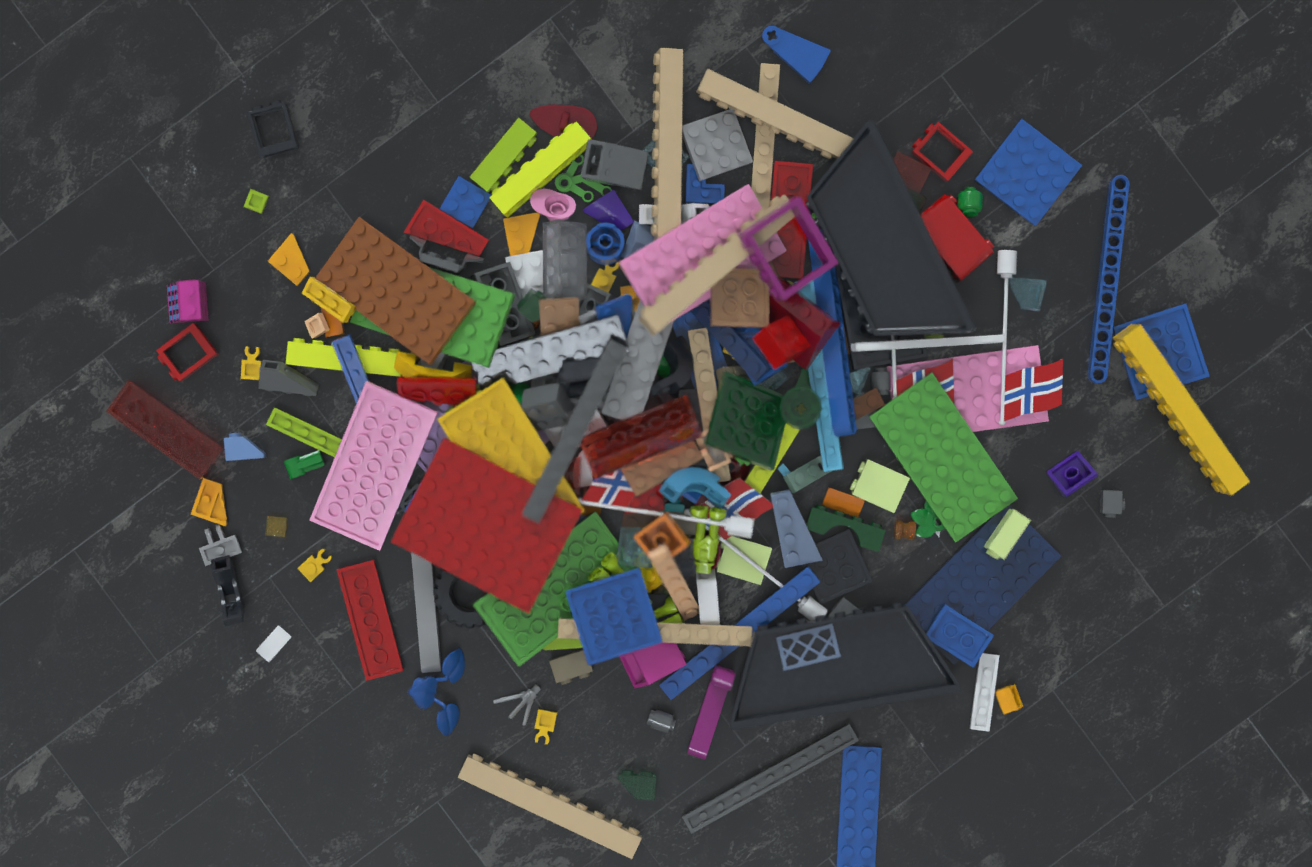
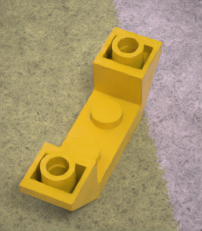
[394,351,473,379]

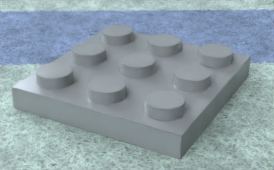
[682,109,753,182]

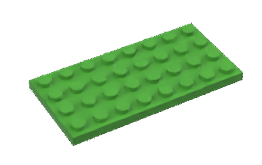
[350,267,515,368]
[868,373,1018,543]
[472,511,637,667]

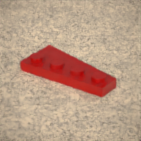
[404,200,489,257]

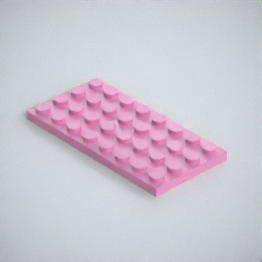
[618,184,787,322]
[886,345,1049,432]
[310,381,438,551]

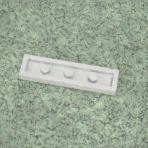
[970,653,999,731]

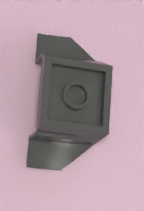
[409,235,485,274]

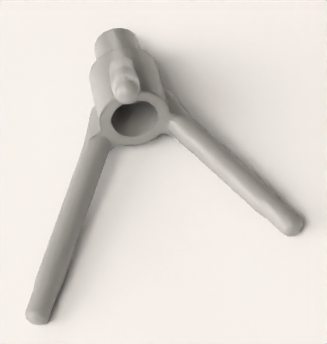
[493,684,541,726]

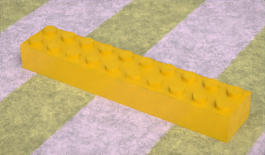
[1112,324,1250,495]

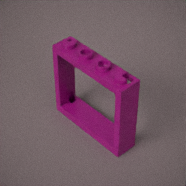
[737,197,838,301]

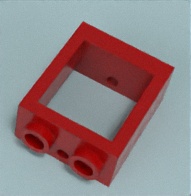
[911,122,973,182]
[156,323,219,382]

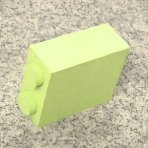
[850,459,910,513]
[983,509,1030,560]
[716,536,772,585]

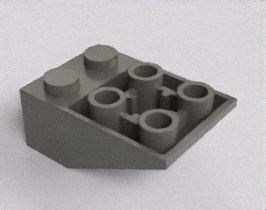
[581,139,649,190]

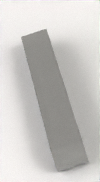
[411,552,441,673]

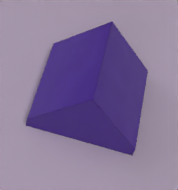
[1046,451,1098,497]

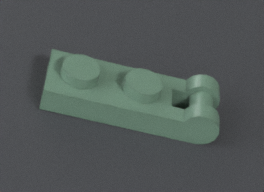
[783,455,831,494]

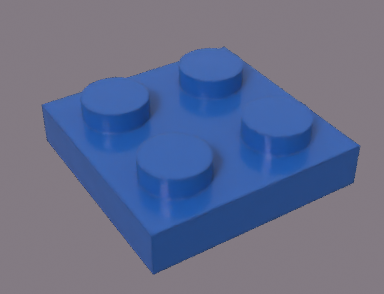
[440,176,491,229]

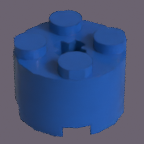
[586,222,625,265]

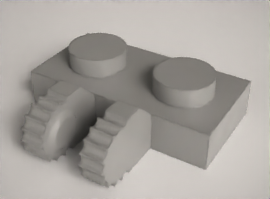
[199,524,242,566]

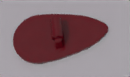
[530,105,597,139]

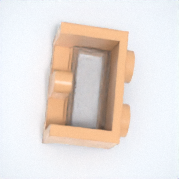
[694,430,733,472]

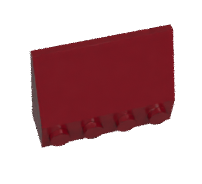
[769,276,840,370]

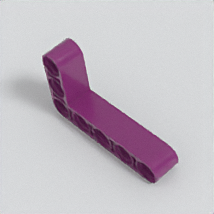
[687,665,735,760]

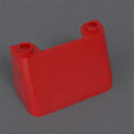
[920,194,994,283]

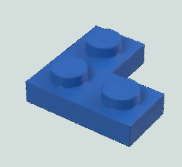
[685,164,725,204]

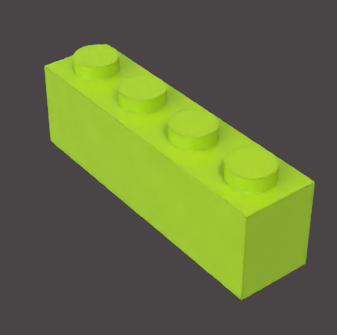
[470,118,537,193]

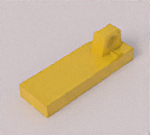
[302,277,355,323]

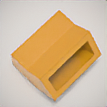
[995,684,1023,714]

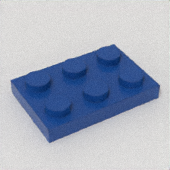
[926,604,994,668]

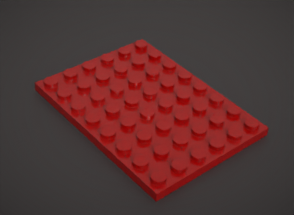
[391,438,583,614]

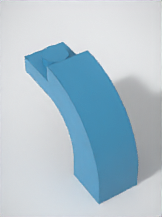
[659,468,731,509]

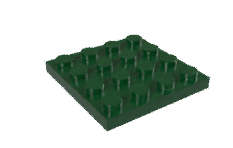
[704,371,786,471]

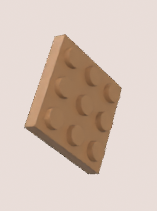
[710,268,769,328]

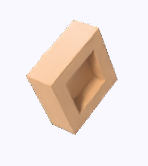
[304,313,330,339]

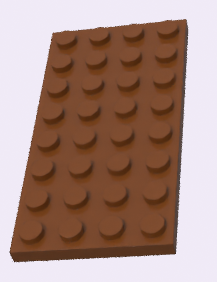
[315,217,477,365]

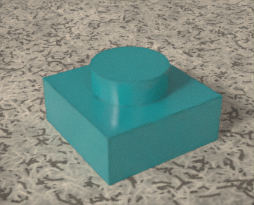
[665,499,684,512]

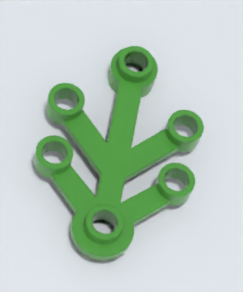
[555,155,612,203]

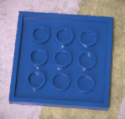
[975,119,1082,226]
[1113,303,1209,400]
[565,568,663,666]

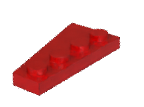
[397,377,477,408]

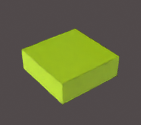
[244,189,269,214]

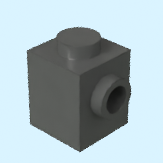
[1099,490,1125,518]

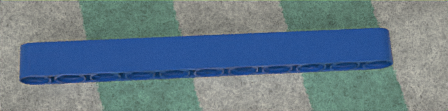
[1087,175,1129,383]
[808,230,857,437]

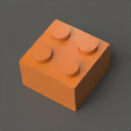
[634,511,690,560]

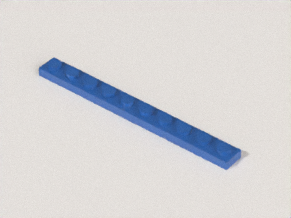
[659,566,820,700]

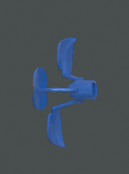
[408,648,465,736]

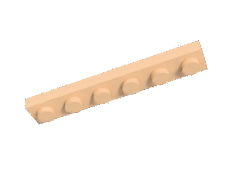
[648,544,699,621]

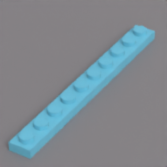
[795,281,844,472]

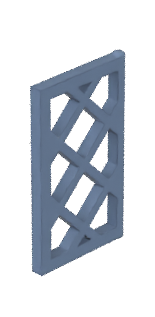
[776,623,841,671]

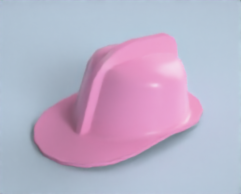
[530,188,576,223]

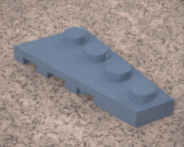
[770,490,823,568]

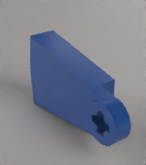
[762,26,831,84]

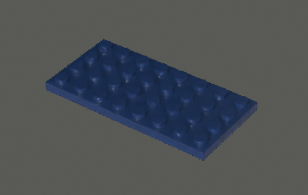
[905,505,1061,665]

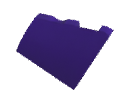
[583,190,634,231]

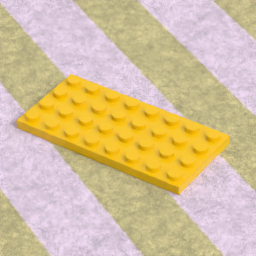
[437,378,585,512]

